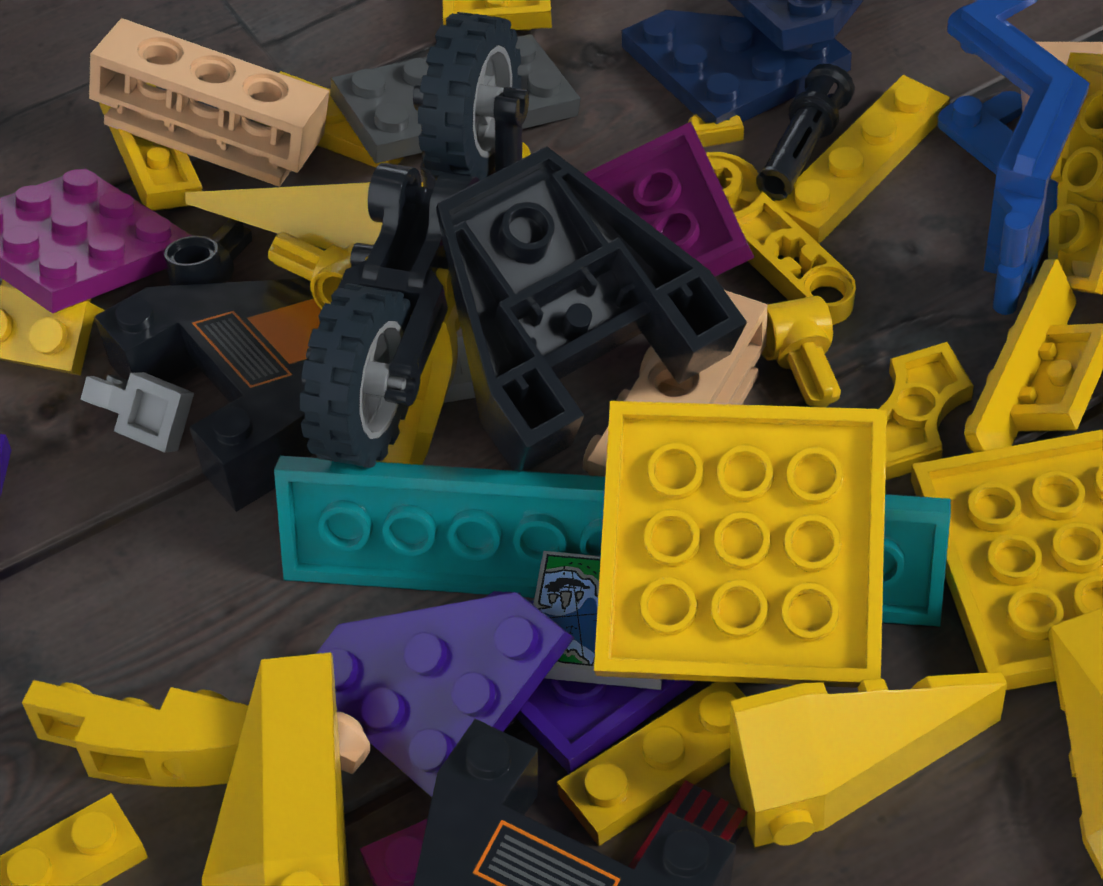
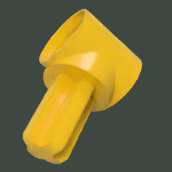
[268,232,354,309]
[762,295,841,407]

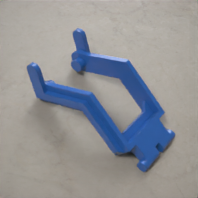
[937,0,1090,315]

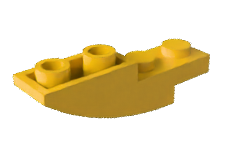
[22,680,249,787]

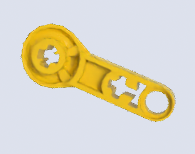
[706,152,856,325]

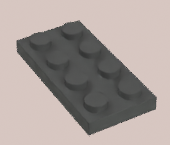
[330,34,581,163]

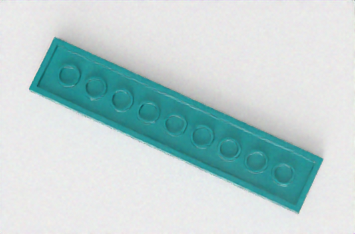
[274,456,951,627]

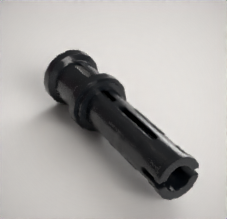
[756,64,855,200]

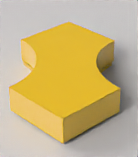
[879,342,974,481]

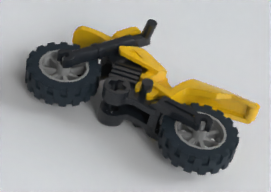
[300,12,531,468]

